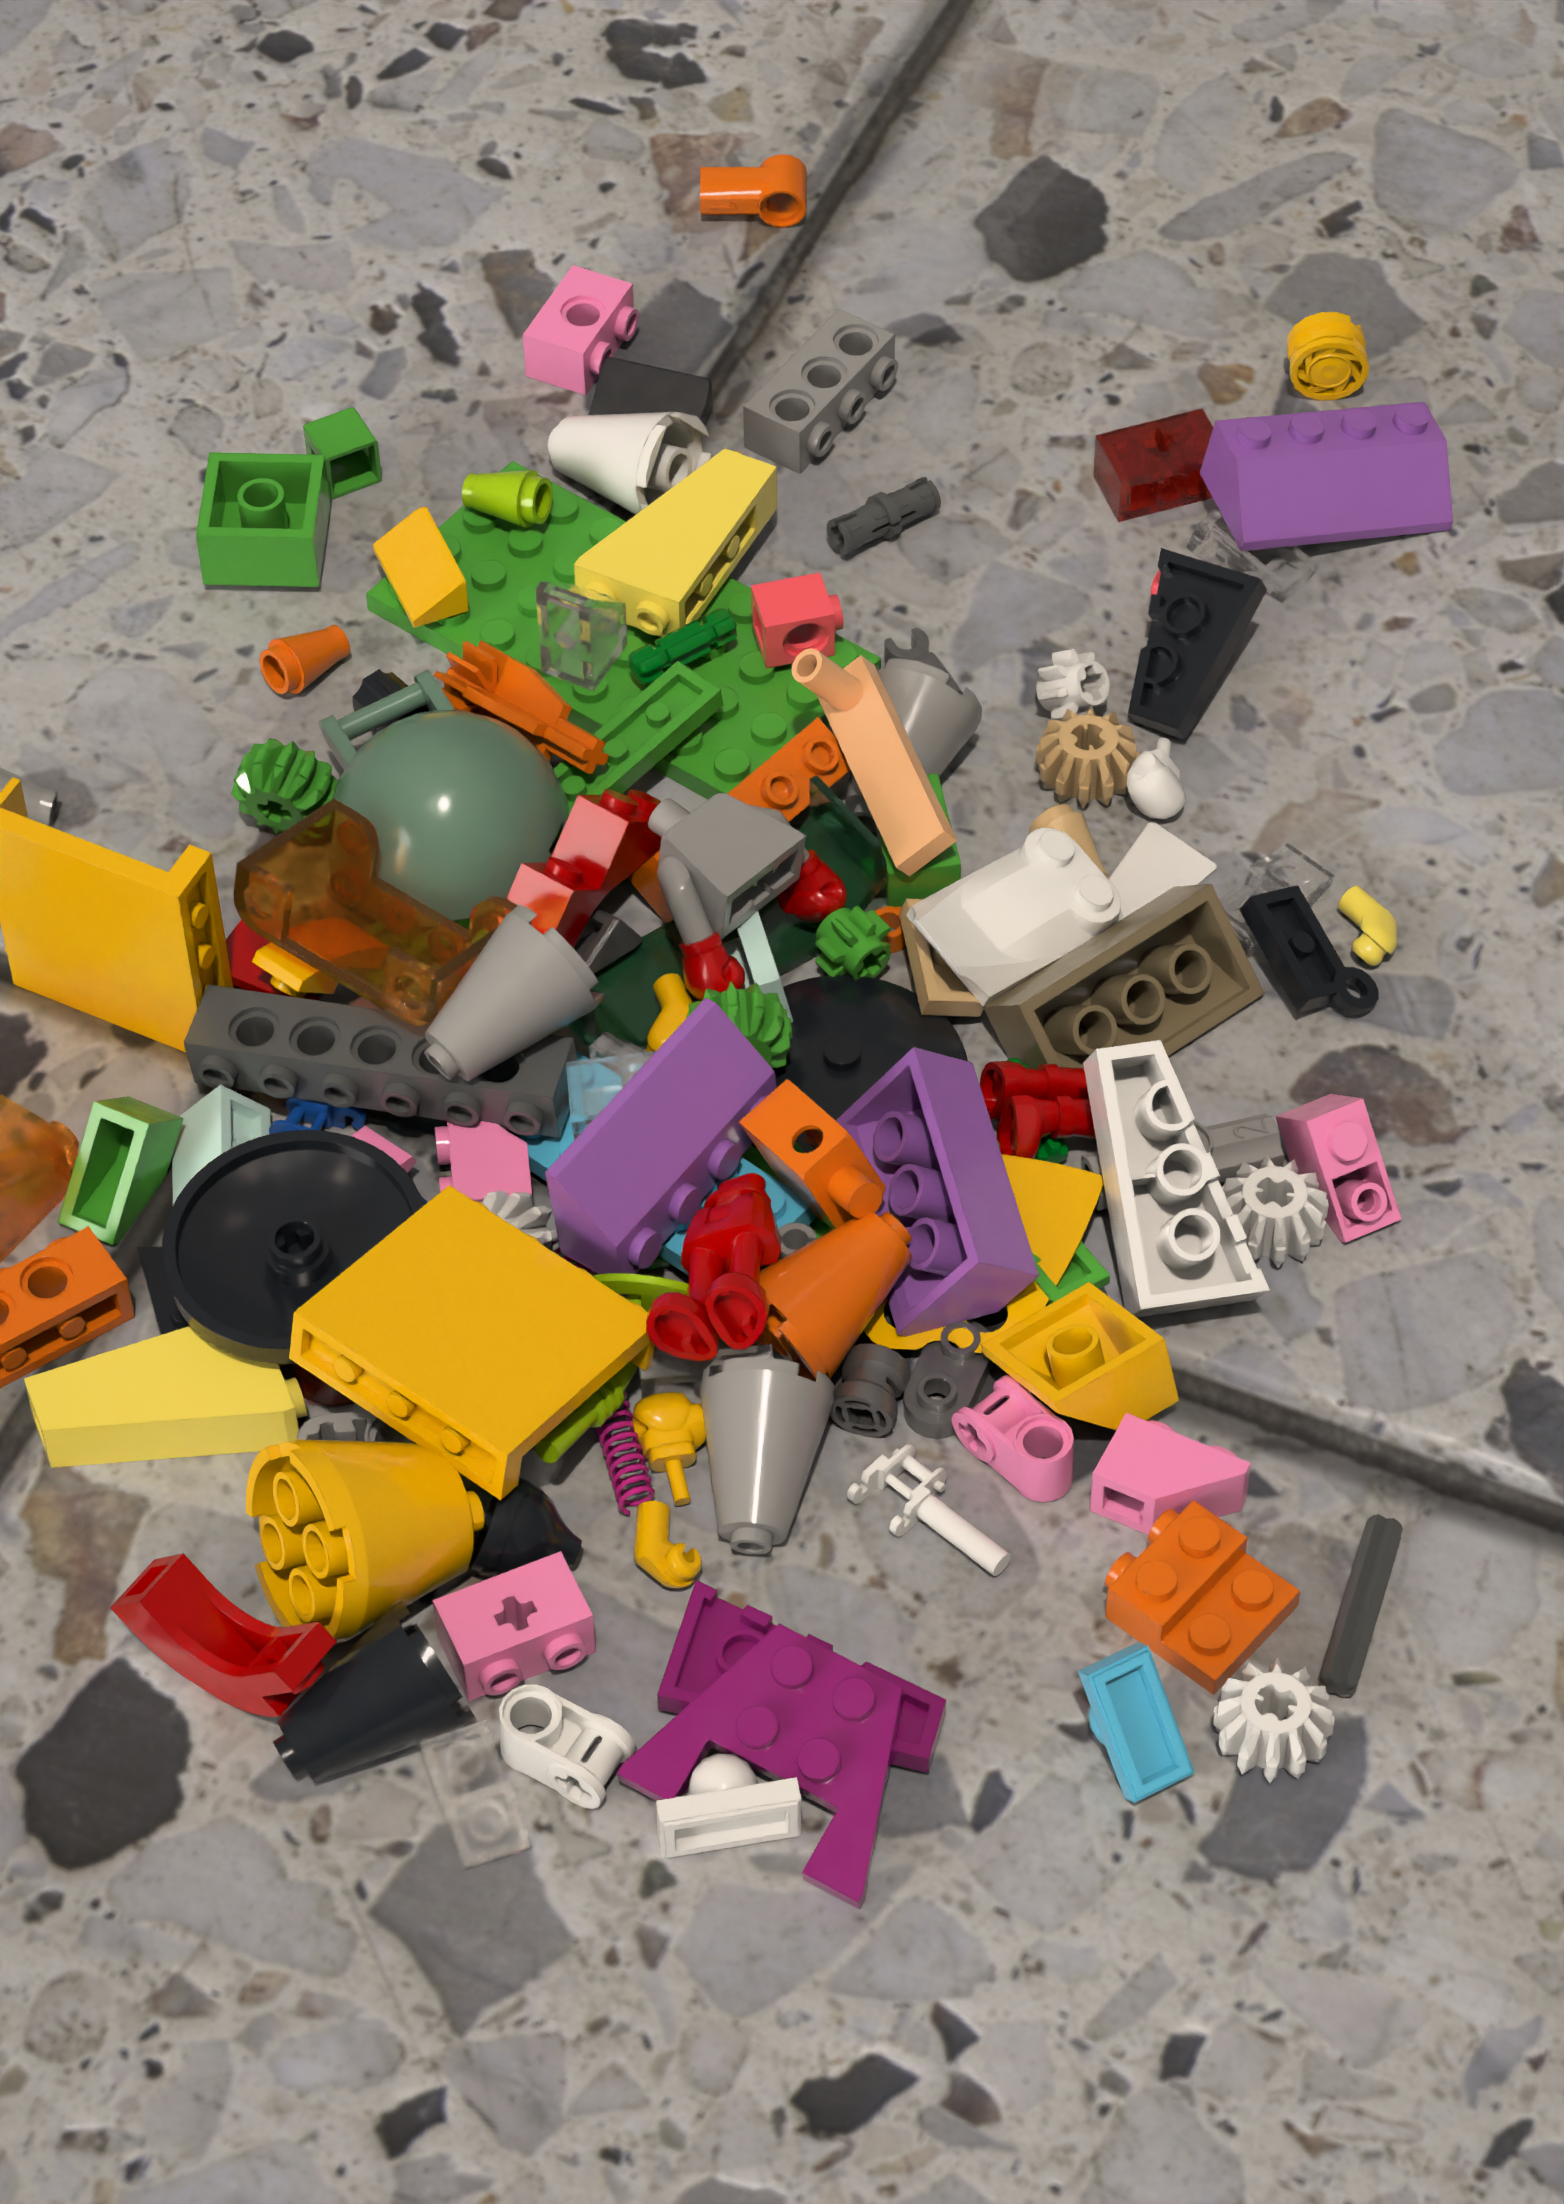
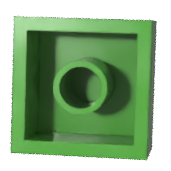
[196,452,330,587]

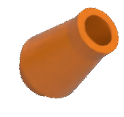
[259,625,350,694]

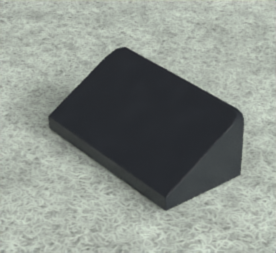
[589,357,713,425]

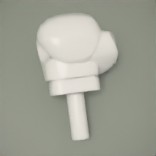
[1126,738,1186,819]

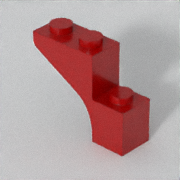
[492,789,662,949]

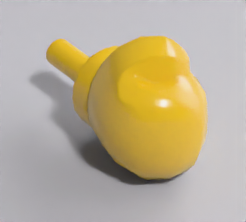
[632,1392,706,1506]

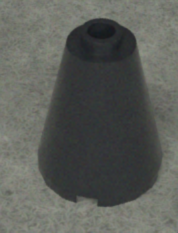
[272,1601,476,1782]

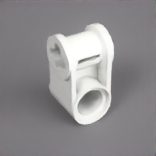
[499,1684,637,1809]

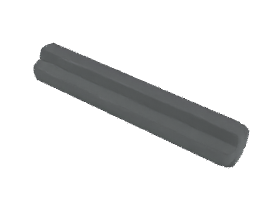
[1319,1514,1403,1697]

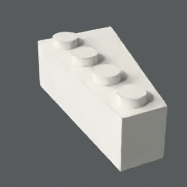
[1083,1040,1270,1318]

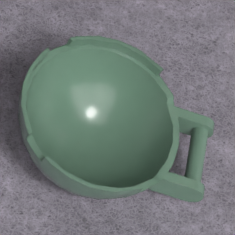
[319,670,569,924]

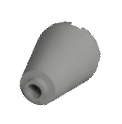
[845,658,982,833]
[424,904,605,1081]
[700,1357,835,1555]

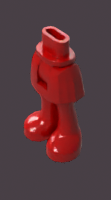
[646,1173,781,1361]

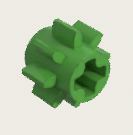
[815,906,891,980]

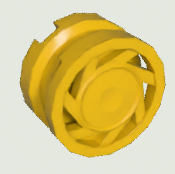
[1286,312,1369,401]

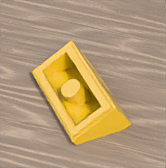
[373,506,469,628]

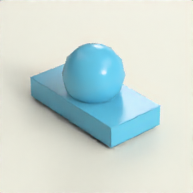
[1078,1642,1195,1803]

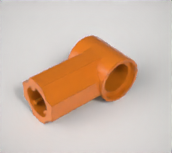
[700,154,807,228]

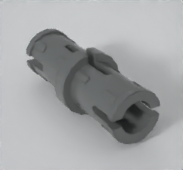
[826,477,941,555]

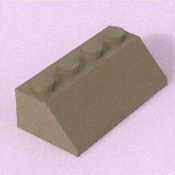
[983,884,1265,1069]

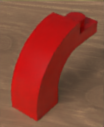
[110,1553,337,1717]

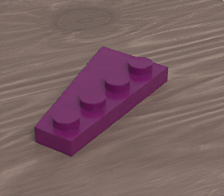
[657,1580,946,1773]

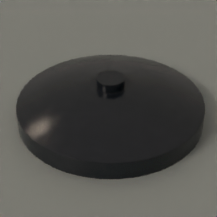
[751,975,968,1153]
[162,1130,424,1364]

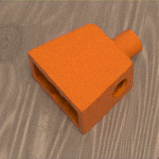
[739,1079,886,1229]

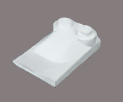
[906,828,1123,1006]

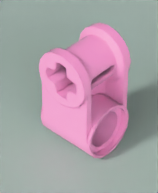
[952,1375,1074,1503]

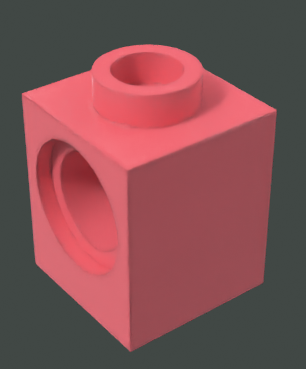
[751,572,844,668]

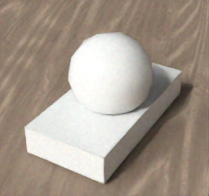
[656,1753,802,1858]

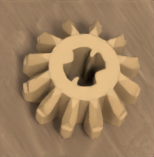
[1036,706,1139,809]

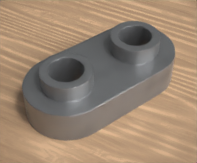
[903,1320,993,1439]

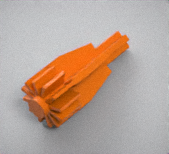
[434,640,609,774]

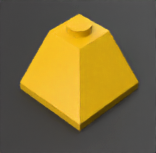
[981,1282,1179,1430]

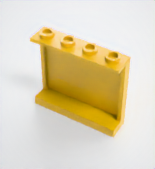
[0,777,233,1053]
[289,1185,655,1500]

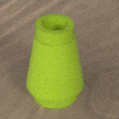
[462,470,553,528]

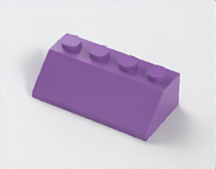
[1200,402,1453,551]
[545,998,777,1274]
[836,1047,1039,1336]

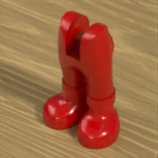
[979,1061,1096,1159]

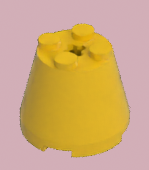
[246,1439,485,1645]

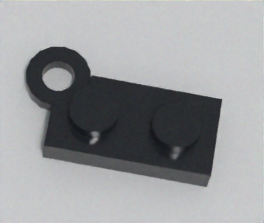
[1239,885,1379,1015]

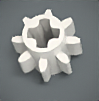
[1036,649,1110,721]

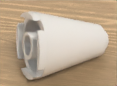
[548,411,711,514]

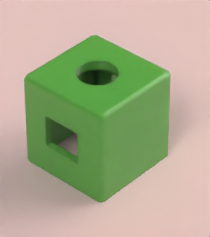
[303,407,382,500]

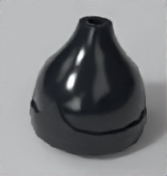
[470,1477,582,1577]

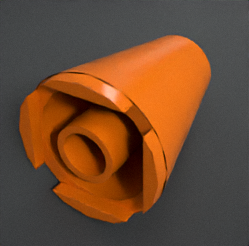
[757,1211,912,1382]

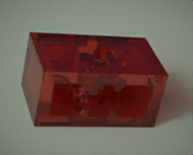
[1093,408,1213,522]

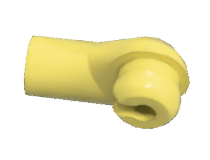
[1338,885,1397,966]

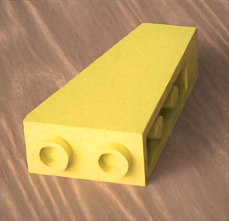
[574,448,777,637]
[24,1326,307,1468]

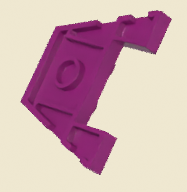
[617,1623,904,1909]

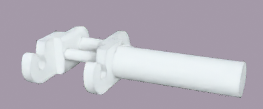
[847,1443,1011,1576]

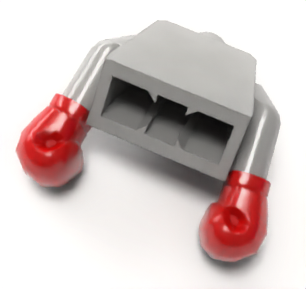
[648,793,847,1000]

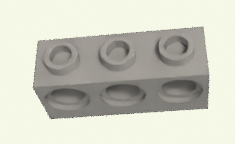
[743,309,898,474]

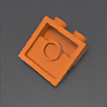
[1105,1500,1300,1695]

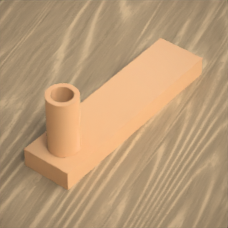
[792,648,957,877]

